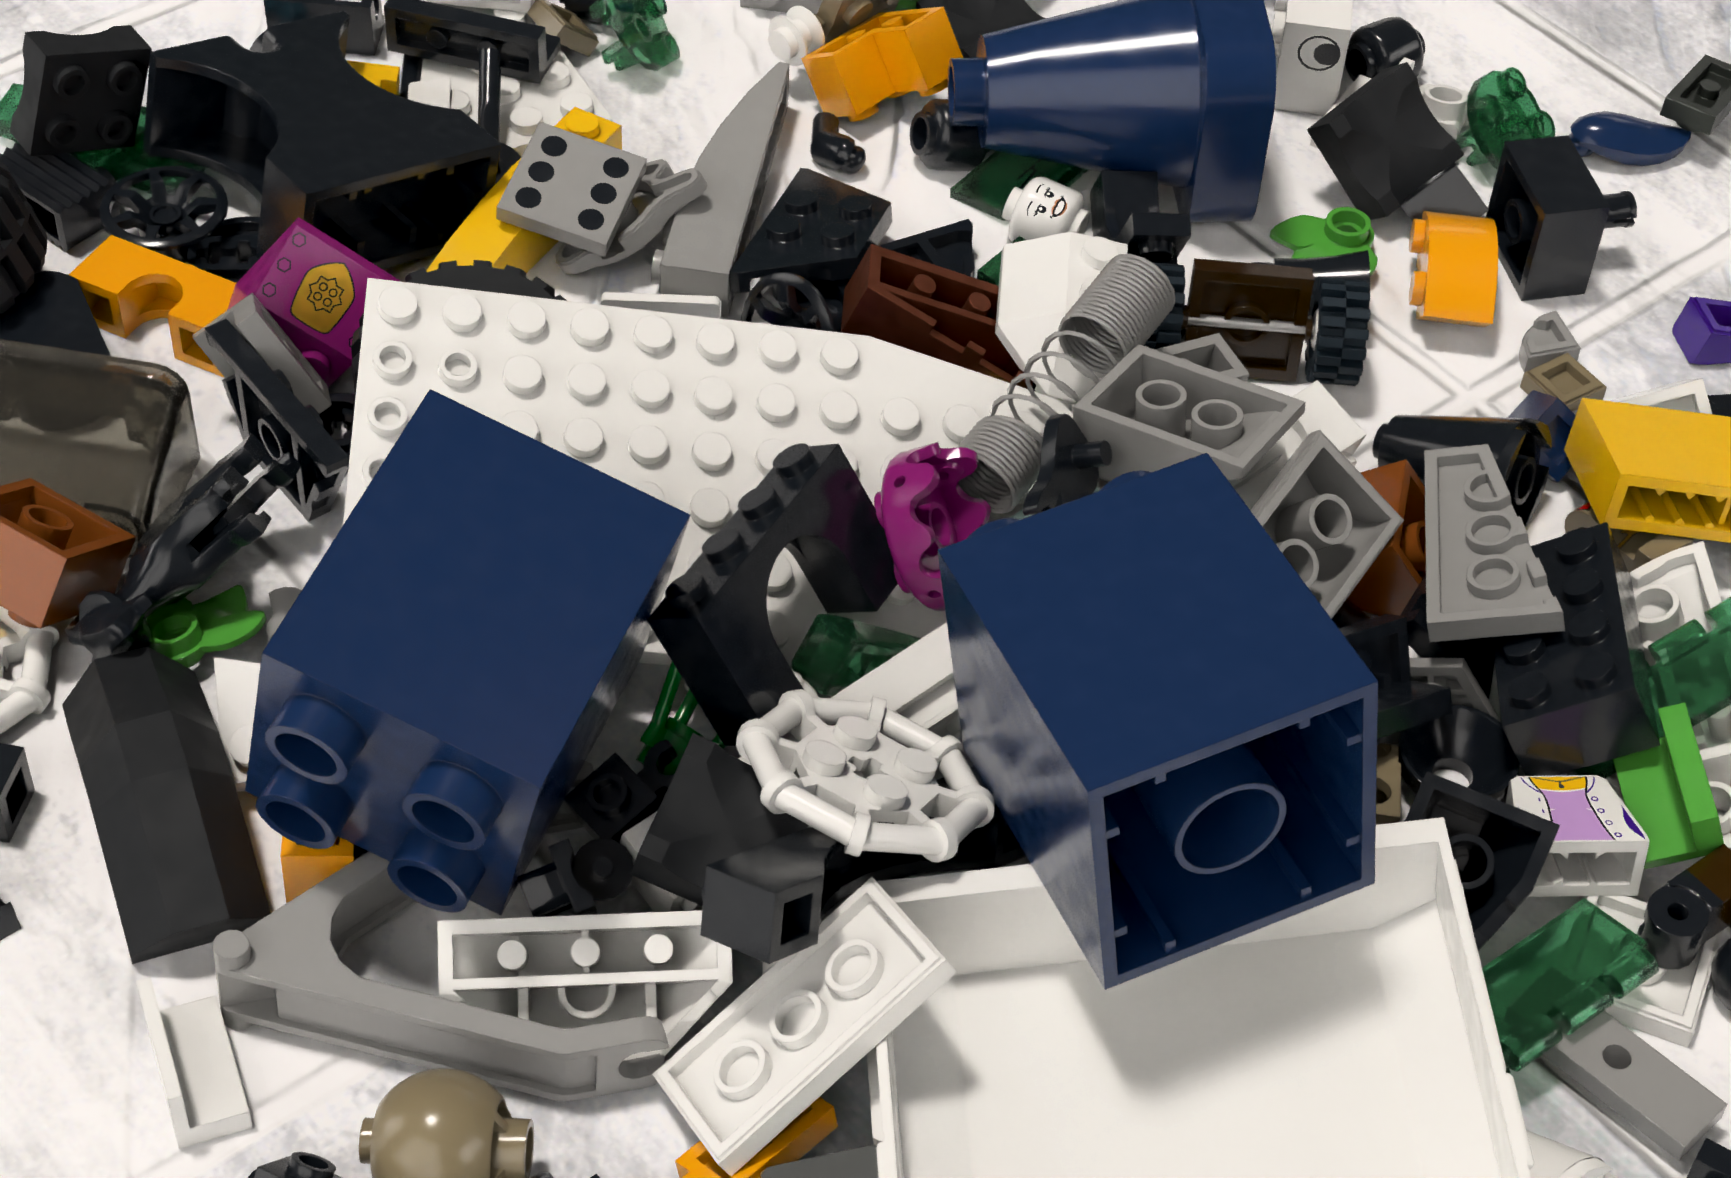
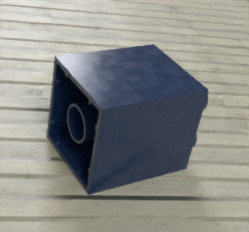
[245,389,691,915]
[937,453,1378,990]

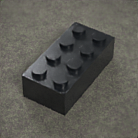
[1492,522,1661,776]

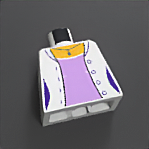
[1505,774,1650,897]

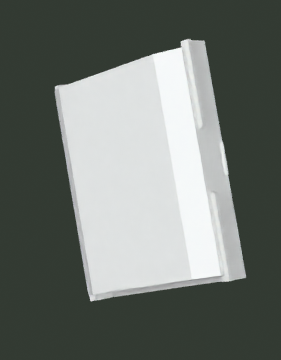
[867,817,1534,1178]

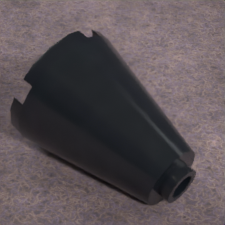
[1372,415,1552,528]

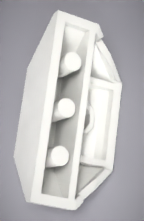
[995,232,1128,405]
[437,910,733,1060]

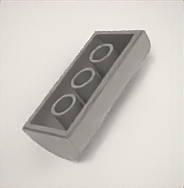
[1250,430,1404,619]

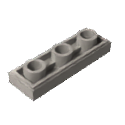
[1504,971,1728,1160]

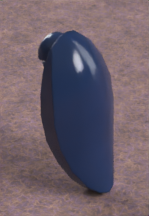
[1569,111,1691,166]

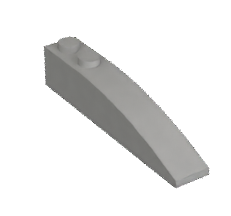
[651,62,790,318]

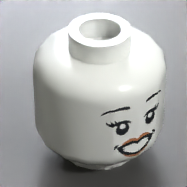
[1002,176,1090,243]

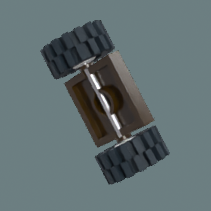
[1144,258,1370,386]

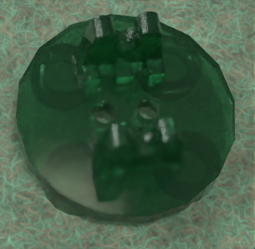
[589,0,680,71]
[1456,67,1555,170]

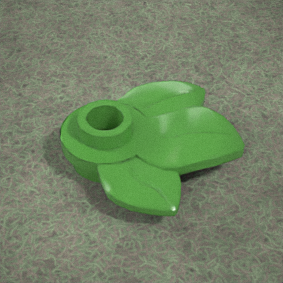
[1269,207,1378,277]
[146,585,267,668]

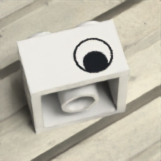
[1270,0,1353,116]

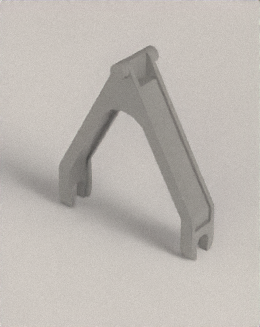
[212,761,669,1101]

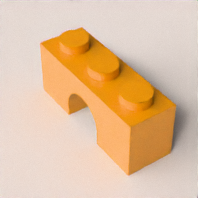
[69,235,236,377]

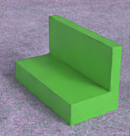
[1612,702,1724,870]

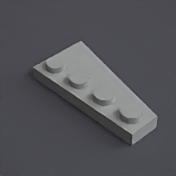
[1424,444,1565,642]

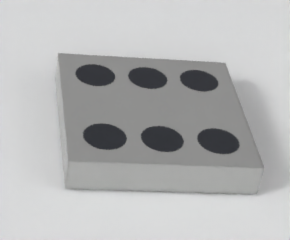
[496,122,647,257]

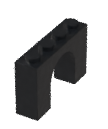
[647,443,898,746]

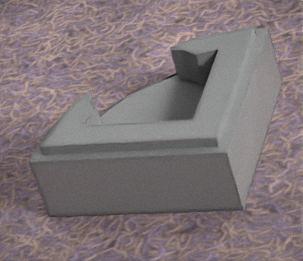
[1519,311,1581,372]

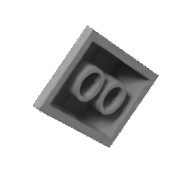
[1073,344,1306,482]

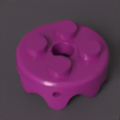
[874,442,991,611]

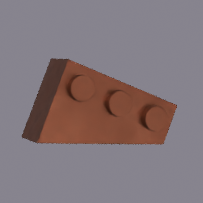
[841,244,1033,389]

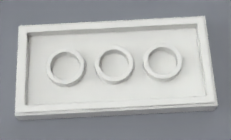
[652,877,957,1176]

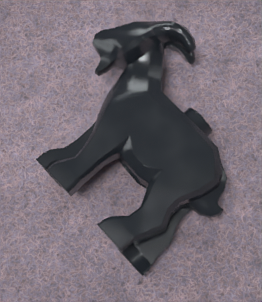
[65,434,301,661]

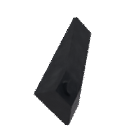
[1405,771,1560,952]

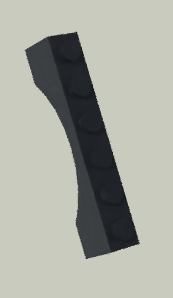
[700,766,1026,964]

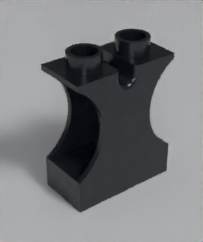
[143,10,501,269]

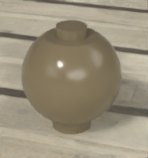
[359,1068,534,1178]

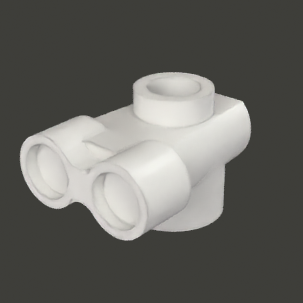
[1419,84,1477,140]

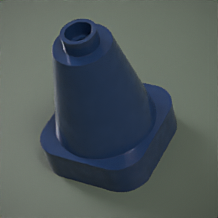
[948,0,1276,222]

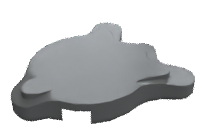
[555,159,707,275]

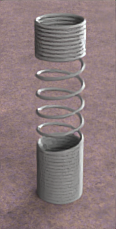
[956,254,1176,514]

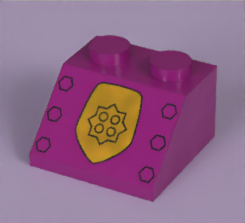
[227,217,400,388]

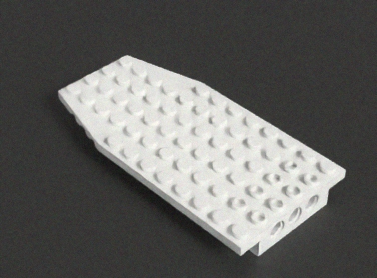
[343,278,1108,683]

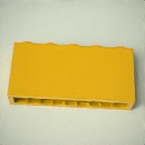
[1564,398,1731,543]

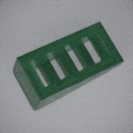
[791,614,921,696]

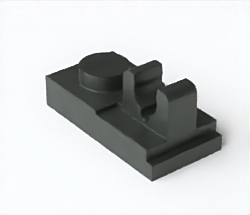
[1660,54,1731,135]

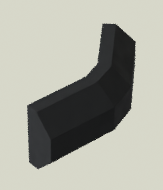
[62,646,271,964]

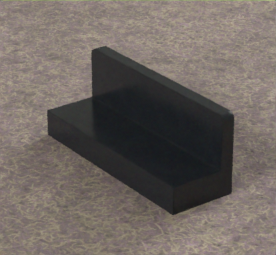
[384,0,561,84]

